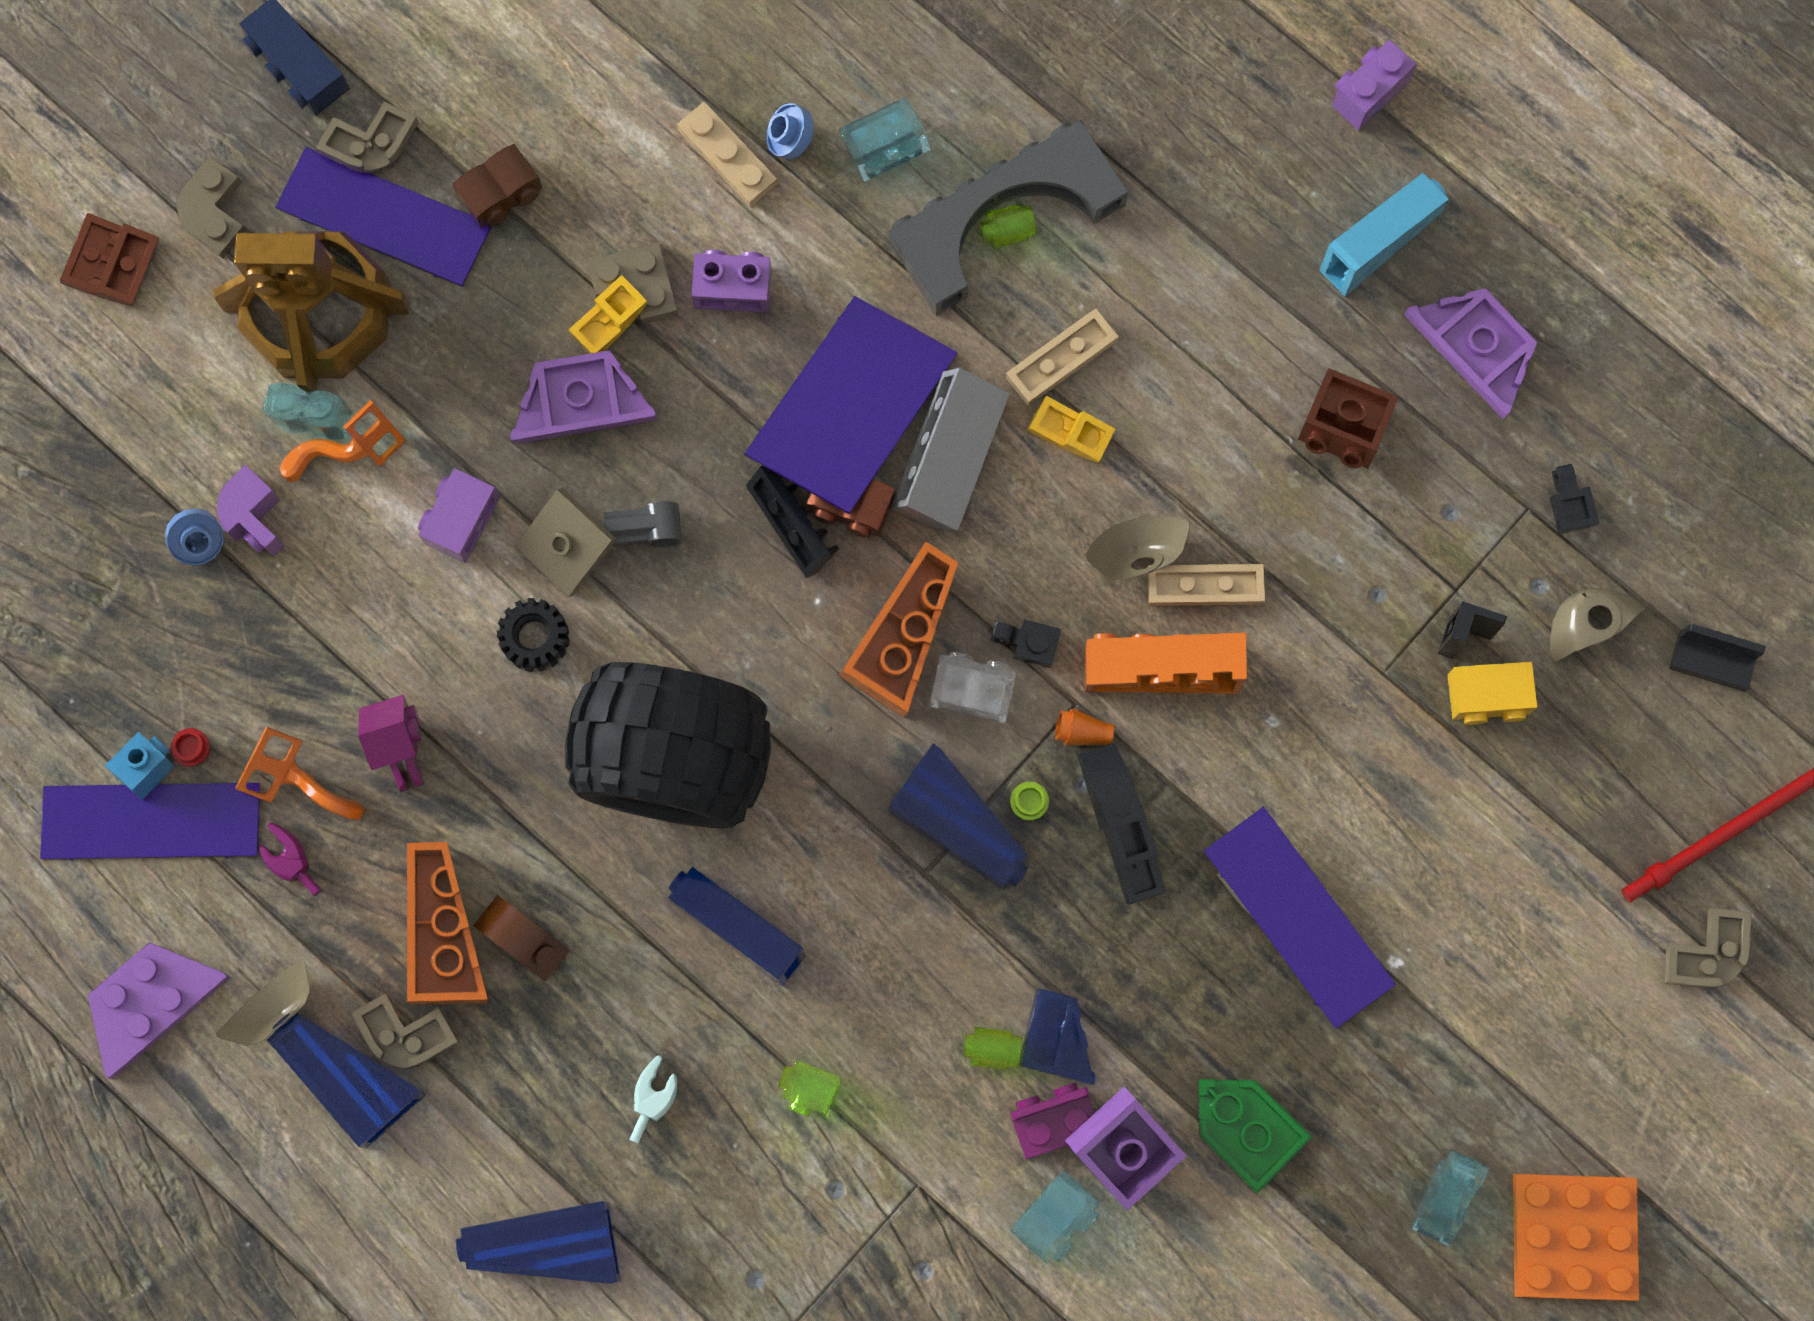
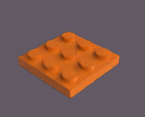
[1513,1174,1639,1301]

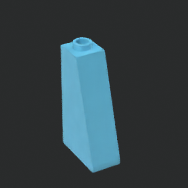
[1319,173,1449,297]

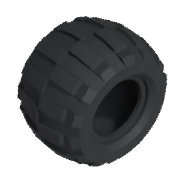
[565,662,771,829]

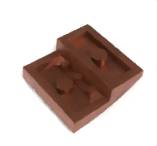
[60,213,159,306]

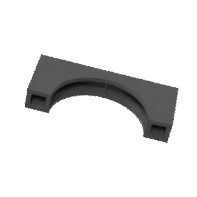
[889,120,1128,316]

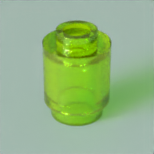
[980,204,1037,249]
[963,1026,1022,1071]

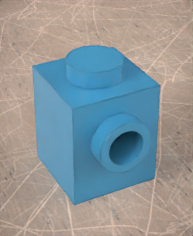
[105,732,175,800]

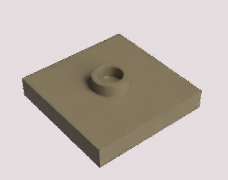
[515,488,617,597]

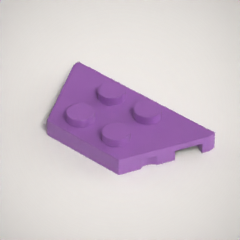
[1404,288,1537,420]
[511,350,657,444]
[88,943,230,1080]

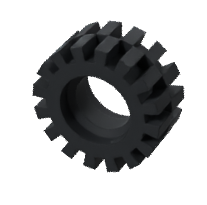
[497,598,570,672]

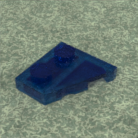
[1018,988,1096,1085]

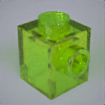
[778,1059,842,1117]

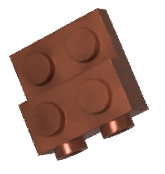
[1298,368,1398,469]

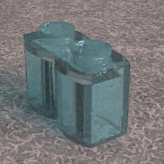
[262,383,352,440]
[1009,1170,1100,1264]

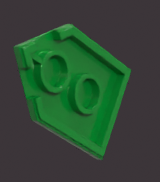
[1198,1079,1312,1194]

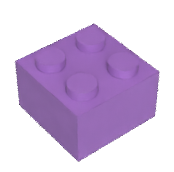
[1065,1087,1187,1211]

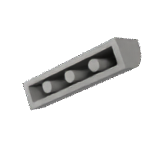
[890,367,1010,531]

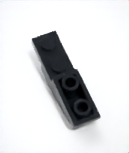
[1077,743,1166,905]

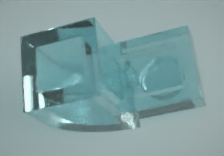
[1411,1150,1489,1246]

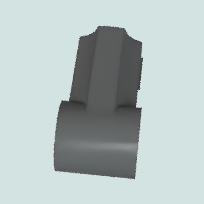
[604,501,682,547]

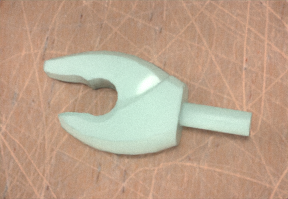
[629,1055,678,1144]

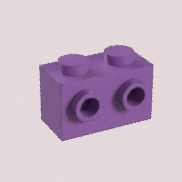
[1332,39,1417,131]
[692,250,772,312]
[418,468,500,563]

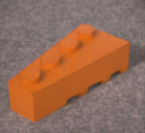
[839,542,958,718]
[1085,632,1247,694]
[407,842,489,1005]

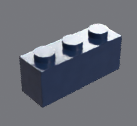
[239,0,350,116]

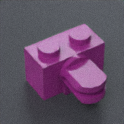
[358,694,424,792]

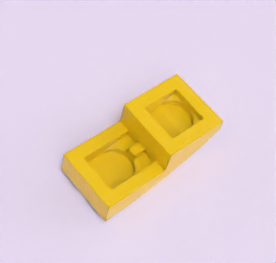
[568,275,648,354]
[1026,395,1115,463]

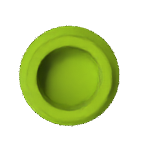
[1010,782,1049,821]

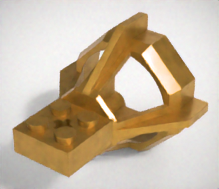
[214,231,409,398]

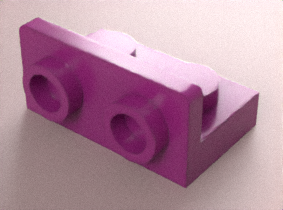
[1010,1083,1094,1160]

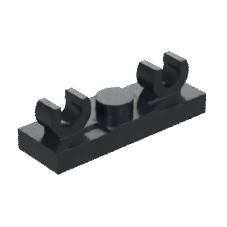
[746,465,839,578]

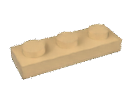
[676,102,778,207]
[1005,308,1119,406]
[1147,564,1265,606]

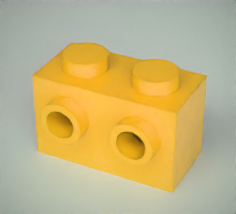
[1448,662,1537,725]

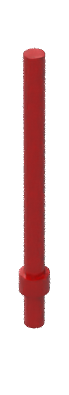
[1621,768,1814,903]

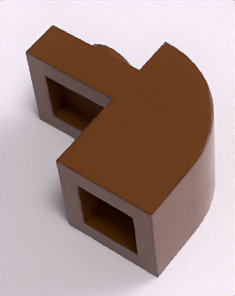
[473,895,570,982]

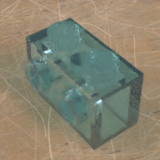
[839,97,931,182]

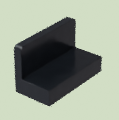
[1438,601,1507,659]
[1669,624,1766,692]

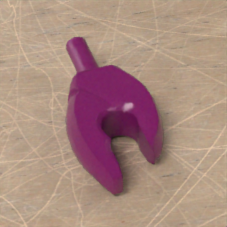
[260,823,321,896]

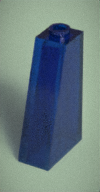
[888,743,1029,891]
[668,867,806,987]
[267,1013,427,1149]
[456,1201,621,1284]

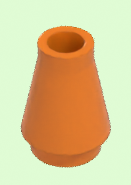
[1055,708,1115,746]

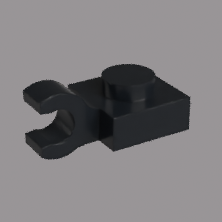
[1549,464,1599,535]
[990,619,1061,668]

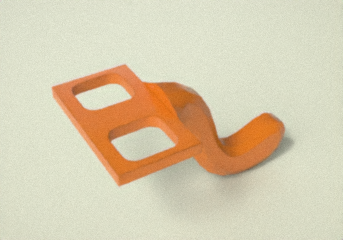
[280,400,406,482]
[235,726,366,820]

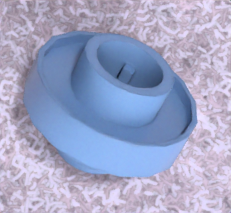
[767,103,813,160]
[165,508,224,566]

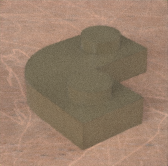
[316,101,419,173]
[177,156,246,259]
[1664,908,1751,988]
[351,993,460,1068]

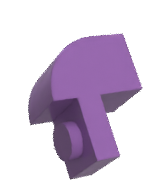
[217,464,285,557]

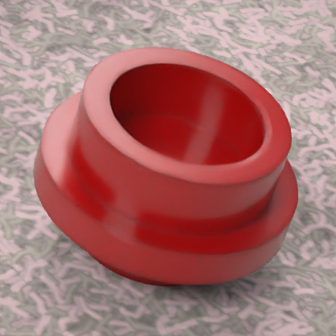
[170,728,210,767]

